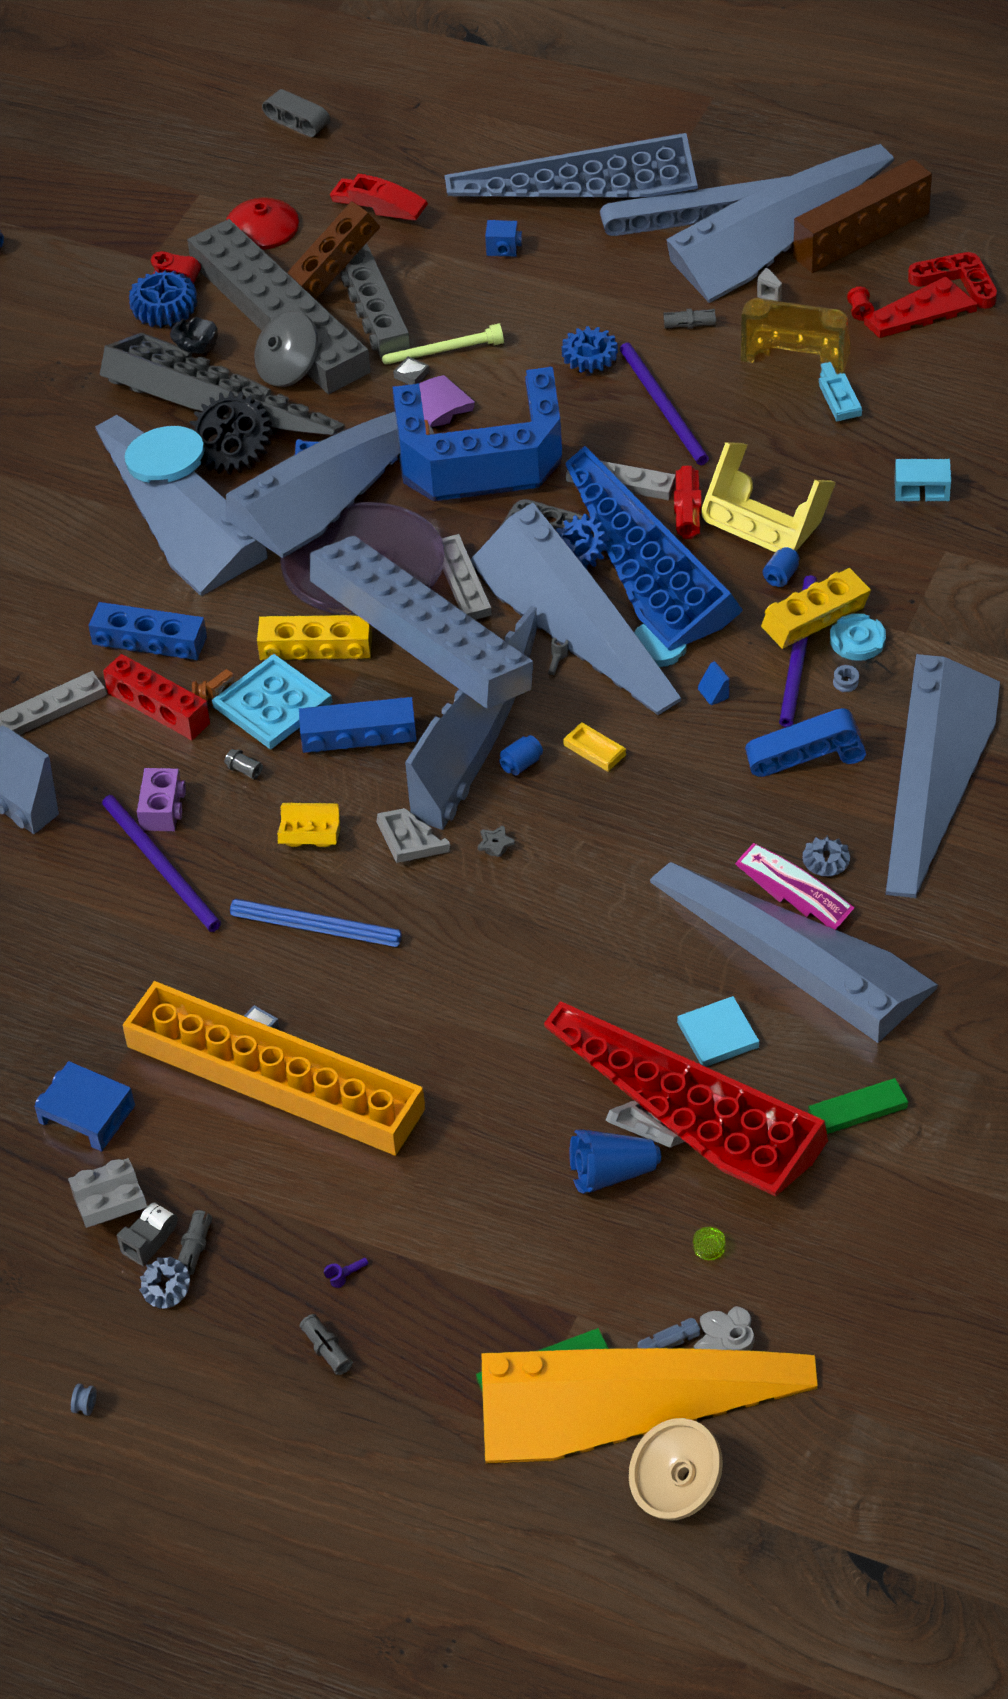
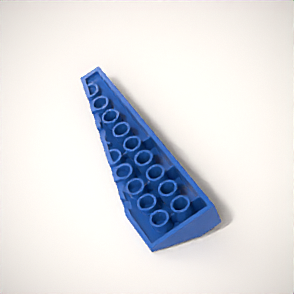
[565,446,743,651]

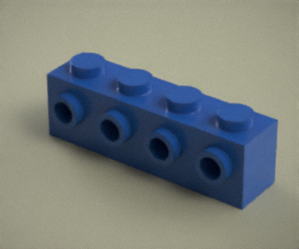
[299,697,417,753]

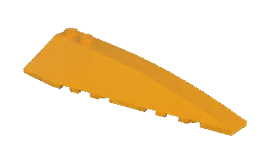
[481,1348,818,1464]

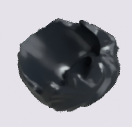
[170,317,218,354]

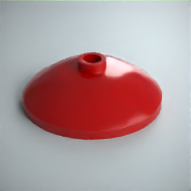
[226,197,299,250]

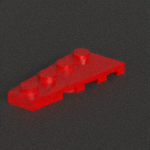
[864,276,978,338]

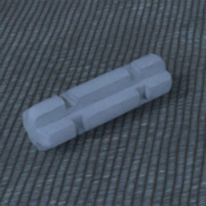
[637,1318,700,1349]

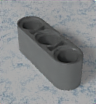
[262,89,330,137]

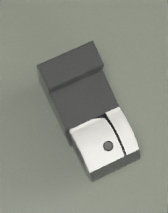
[117,1202,178,1266]

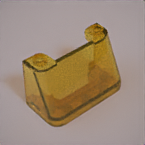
[741,298,851,374]

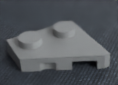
[376,808,450,863]
[606,1100,685,1147]

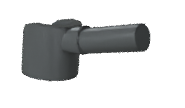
[548,638,568,675]

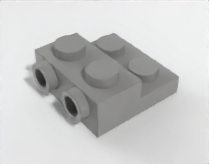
[68,1158,147,1228]

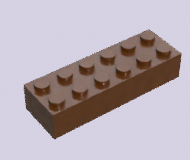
[793,159,932,273]

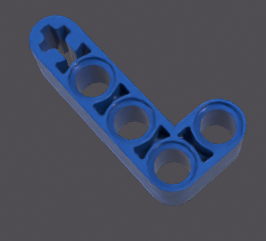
[745,708,866,777]

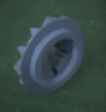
[803,835,850,876]
[139,1257,190,1309]

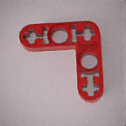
[908,252,997,309]

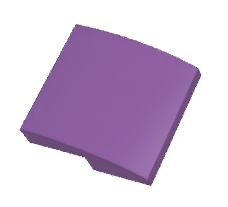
[419,375,475,427]

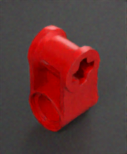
[151,251,201,284]

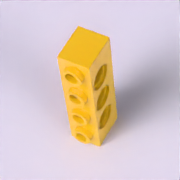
[761,568,871,649]
[257,615,372,660]

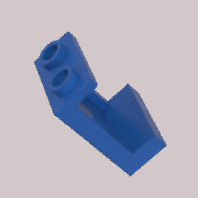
[34,1061,135,1152]

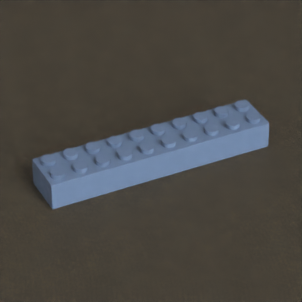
[310,536,533,709]

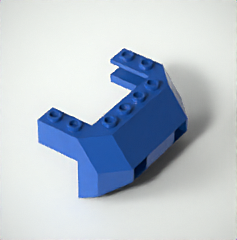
[393,367,562,501]

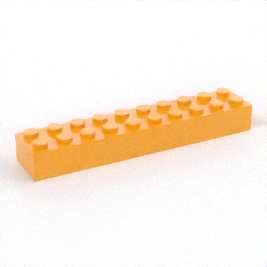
[122,981,425,1156]

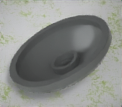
[254,311,319,387]

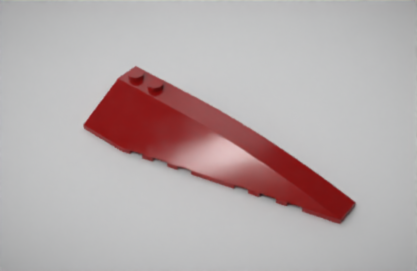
[544,1001,828,1196]

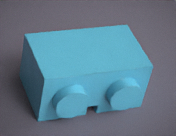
[895,459,951,501]

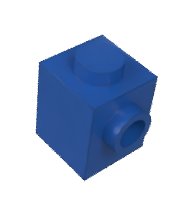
[485,220,522,256]

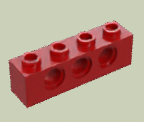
[103,654,210,741]

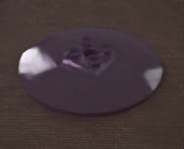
[280,502,445,616]

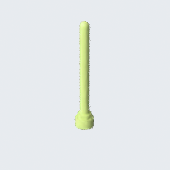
[382,323,504,364]

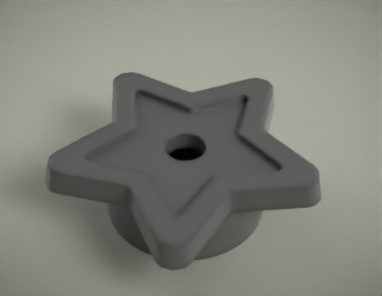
[478,826,515,857]

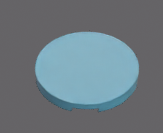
[125,426,205,483]

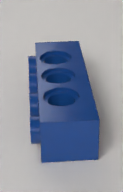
[88,602,207,660]

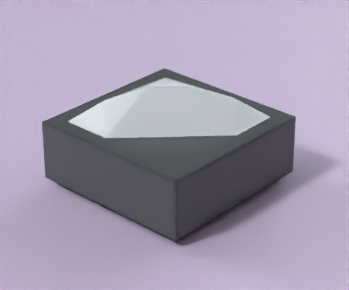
[393,357,430,385]

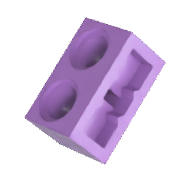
[137,768,186,831]

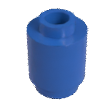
[763,547,800,587]
[499,735,543,775]

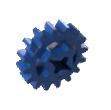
[561,326,618,373]
[556,514,609,570]

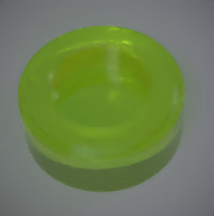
[693,1227,725,1260]

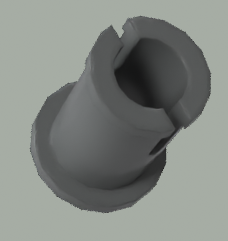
[224,749,263,780]

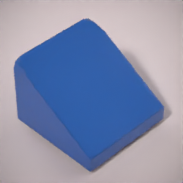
[698,661,729,705]

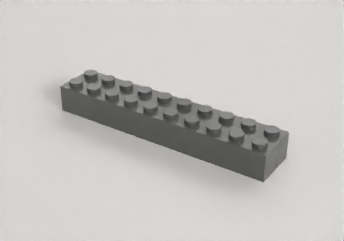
[187,219,371,394]

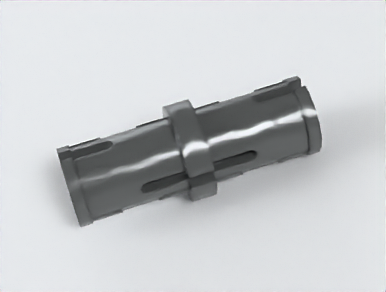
[663,308,716,329]
[178,1210,213,1275]
[300,1314,353,1375]

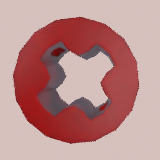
[847,286,874,321]

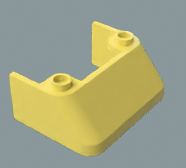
[702,442,836,552]

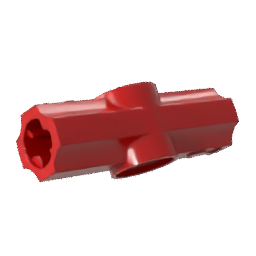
[674,466,701,539]

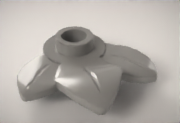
[694,1306,755,1351]

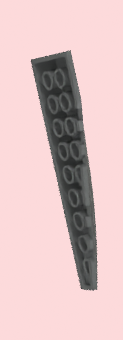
[99,333,345,435]

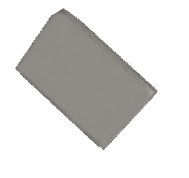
[757,268,782,305]

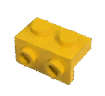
[277,803,340,847]

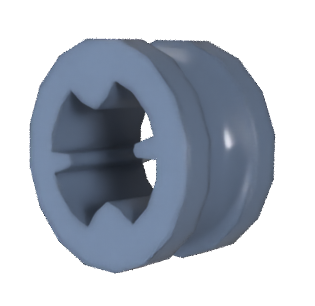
[833,665,859,692]
[71,1383,97,1416]

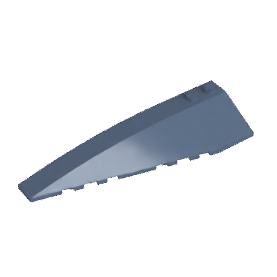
[95,415,267,596]
[405,606,537,830]
[886,654,1000,898]

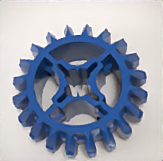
[129,269,197,328]

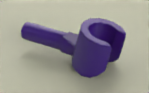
[324,1257,368,1288]

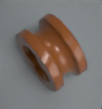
[192,680,209,705]

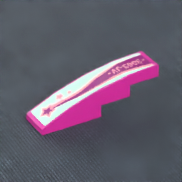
[735,843,854,930]

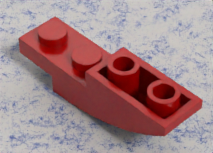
[330,173,428,221]

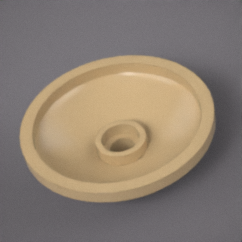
[629,1418,723,1521]

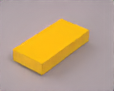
[563,722,626,772]

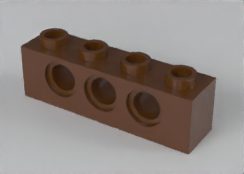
[287,201,380,300]

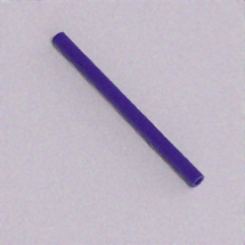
[620,343,709,465]
[779,575,818,727]
[102,795,221,932]

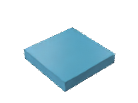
[677,996,759,1067]

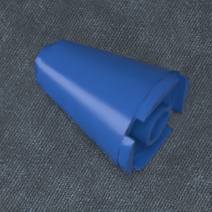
[569,1129,661,1194]

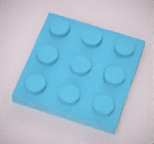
[212,654,332,750]

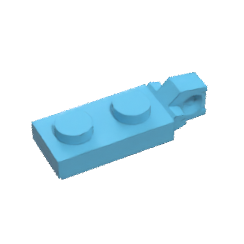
[819,362,862,422]

